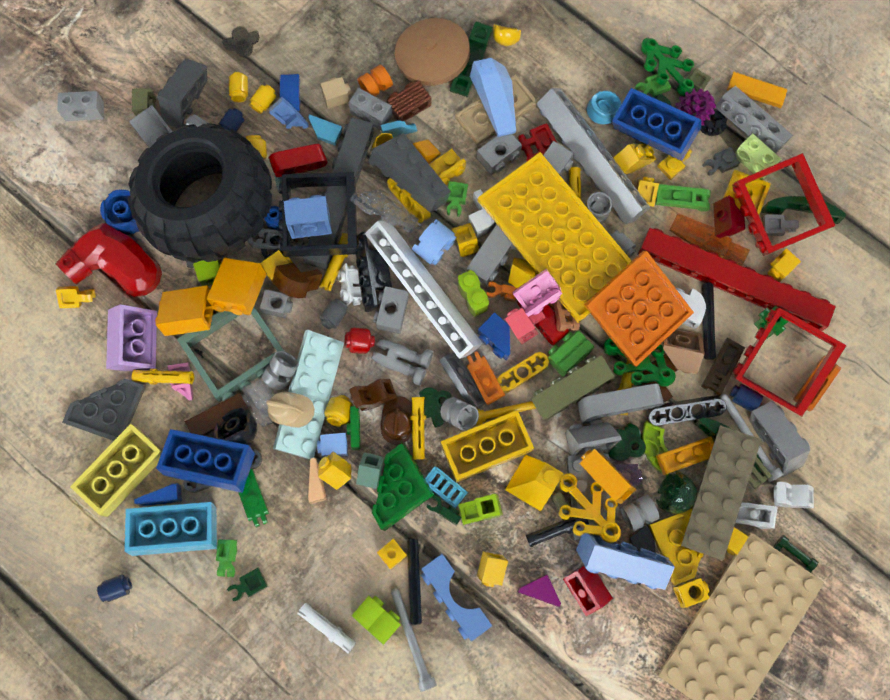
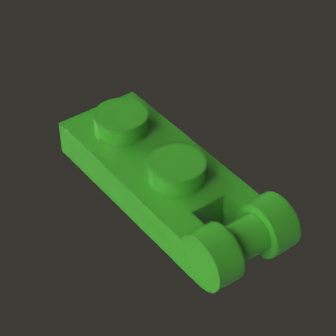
[655,184,711,212]

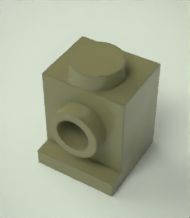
[132,88,156,116]

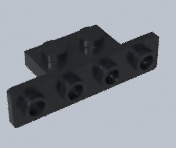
[356,232,392,312]

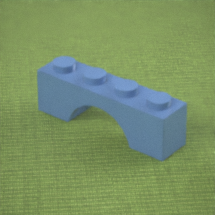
[421,554,492,641]

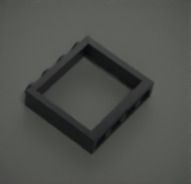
[279,172,358,257]

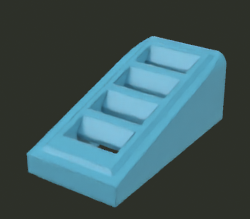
[425,466,468,509]

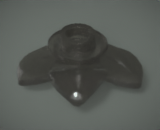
[222,26,260,57]

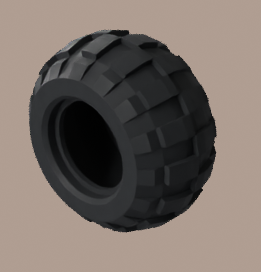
[128,123,272,263]

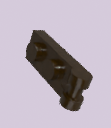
[701,338,745,397]

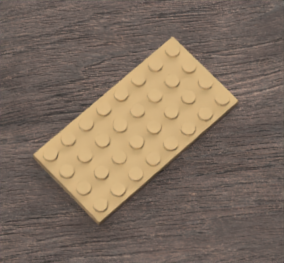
[657,532,825,700]

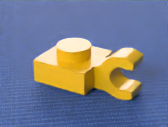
[657,148,692,180]
[56,286,96,308]

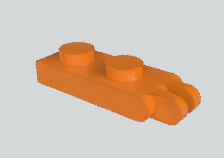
[467,351,506,405]

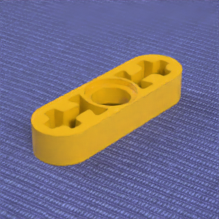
[387,178,431,223]
[498,352,549,393]

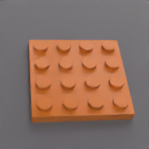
[584,251,694,367]

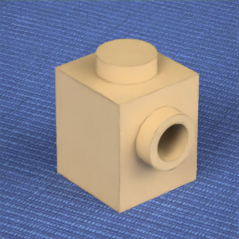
[320,77,351,109]

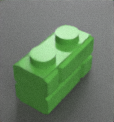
[548,330,595,377]

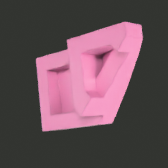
[168,362,193,400]

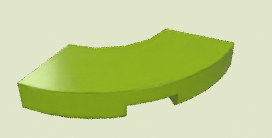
[641,421,668,476]

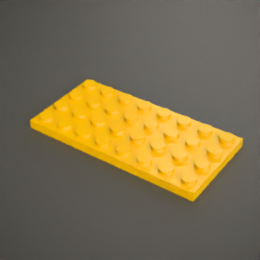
[477,152,632,323]

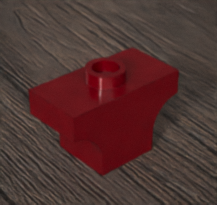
[713,195,746,239]

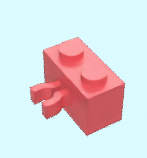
[505,308,546,344]

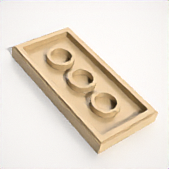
[455,74,538,146]

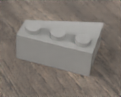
[749,400,811,477]

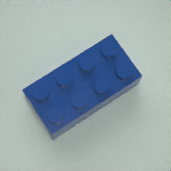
[612,88,701,161]
[156,429,255,493]

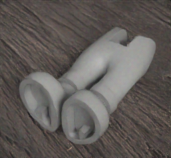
[371,340,433,386]

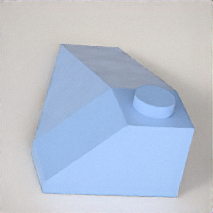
[470,58,516,137]

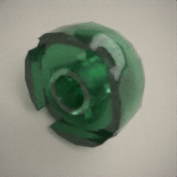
[656,471,697,514]

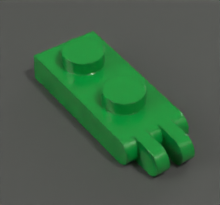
[238,469,269,528]

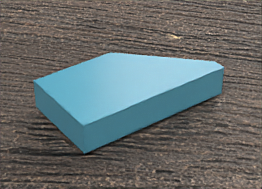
[308,114,343,145]
[381,121,417,137]

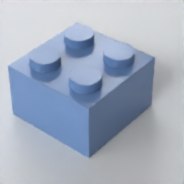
[284,195,332,239]

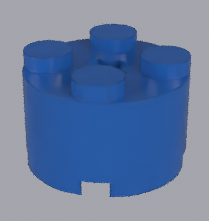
[100,189,139,235]

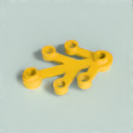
[559,473,621,543]

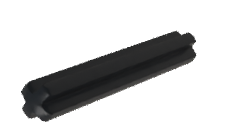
[702,283,716,360]
[407,539,422,625]

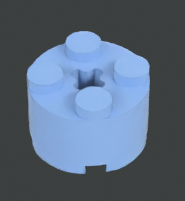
[412,219,457,266]

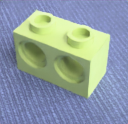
[735,133,781,180]

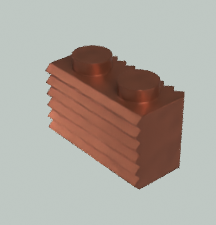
[387,81,431,122]

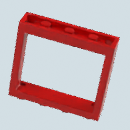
[732,153,835,256]
[733,308,847,417]

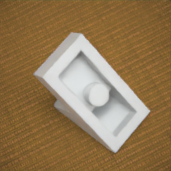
[735,502,778,529]

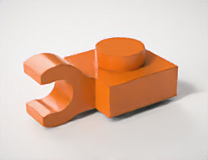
[487,282,517,302]

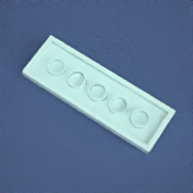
[273,330,344,460]

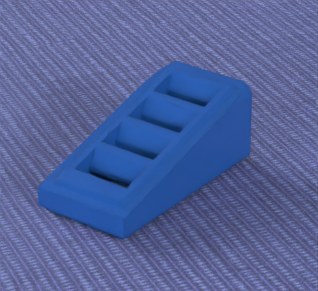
[134,483,182,506]

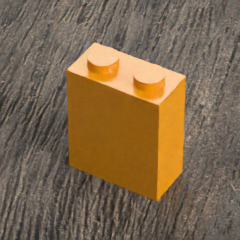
[207,258,266,315]
[155,285,214,336]
[579,449,637,504]

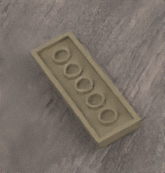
[681,426,762,561]

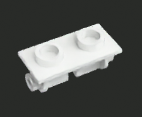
[338,263,362,306]

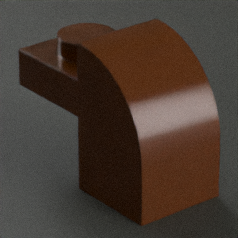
[272,263,322,298]
[349,379,397,411]

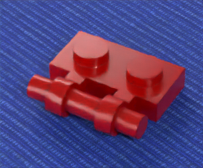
[517,123,557,161]

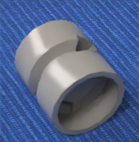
[585,192,612,224]
[262,351,299,390]
[440,397,479,431]
[620,495,660,532]

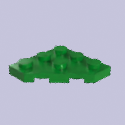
[372,443,434,531]

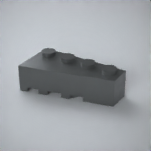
[368,133,451,213]

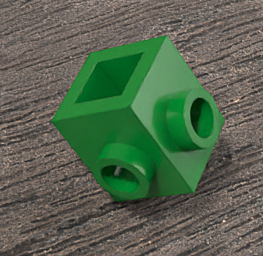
[754,306,788,339]

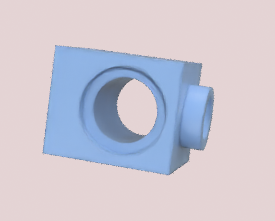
[317,433,348,457]

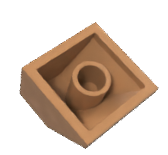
[662,328,705,374]

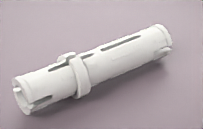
[297,603,357,653]

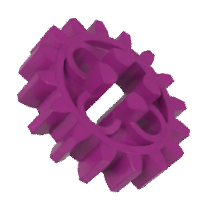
[675,88,716,126]

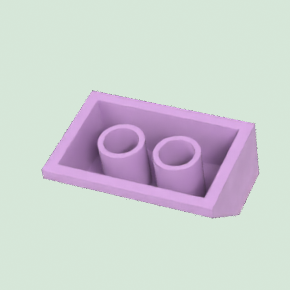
[106,304,157,371]

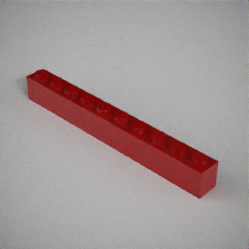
[638,228,836,331]

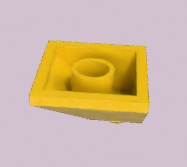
[505,454,564,512]

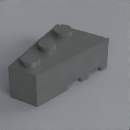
[157,58,208,128]

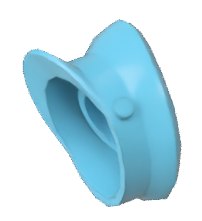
[587,91,621,125]

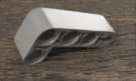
[577,384,664,424]

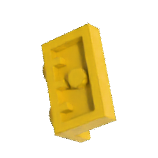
[429,149,466,185]

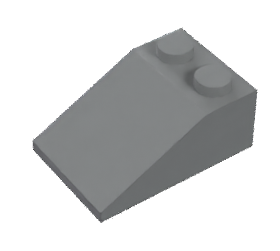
[565,420,621,456]

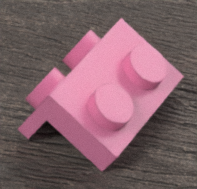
[513,269,562,317]

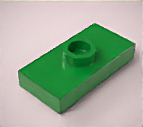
[347,406,361,450]

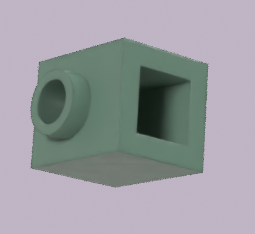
[356,452,384,489]

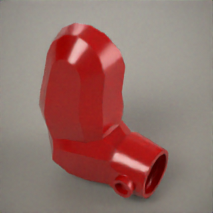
[55,223,162,297]

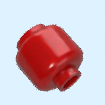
[344,327,375,354]

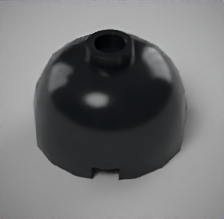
[214,408,258,445]

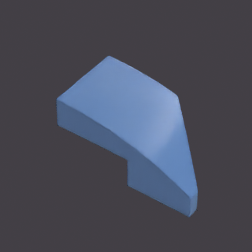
[269,97,309,129]

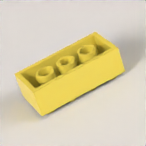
[70,424,162,517]

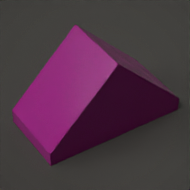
[517,575,561,607]

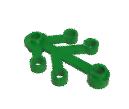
[641,38,694,96]
[603,338,676,387]

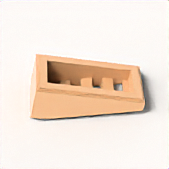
[308,458,327,504]

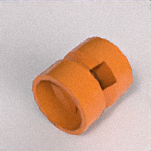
[357,64,393,97]

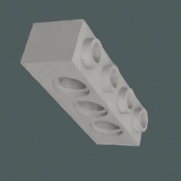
[716,86,793,154]

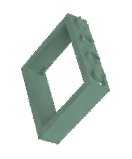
[177,307,285,402]

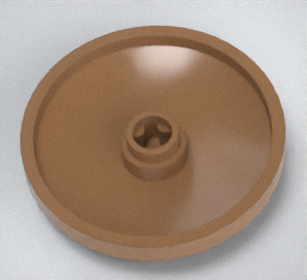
[395,18,470,86]

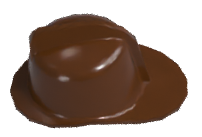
[381,396,412,445]

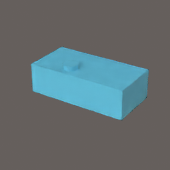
[125,502,217,556]

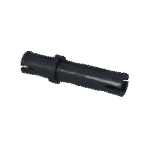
[526,517,590,547]

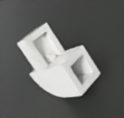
[468,189,496,238]
[676,288,706,329]
[774,482,814,508]

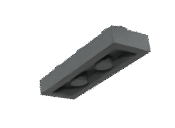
[439,353,486,409]

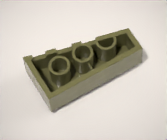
[531,355,615,421]

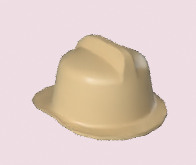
[266,392,315,427]

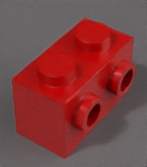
[563,565,613,616]

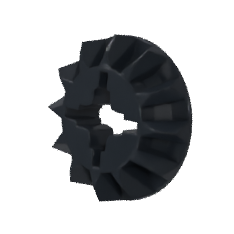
[700,108,728,136]

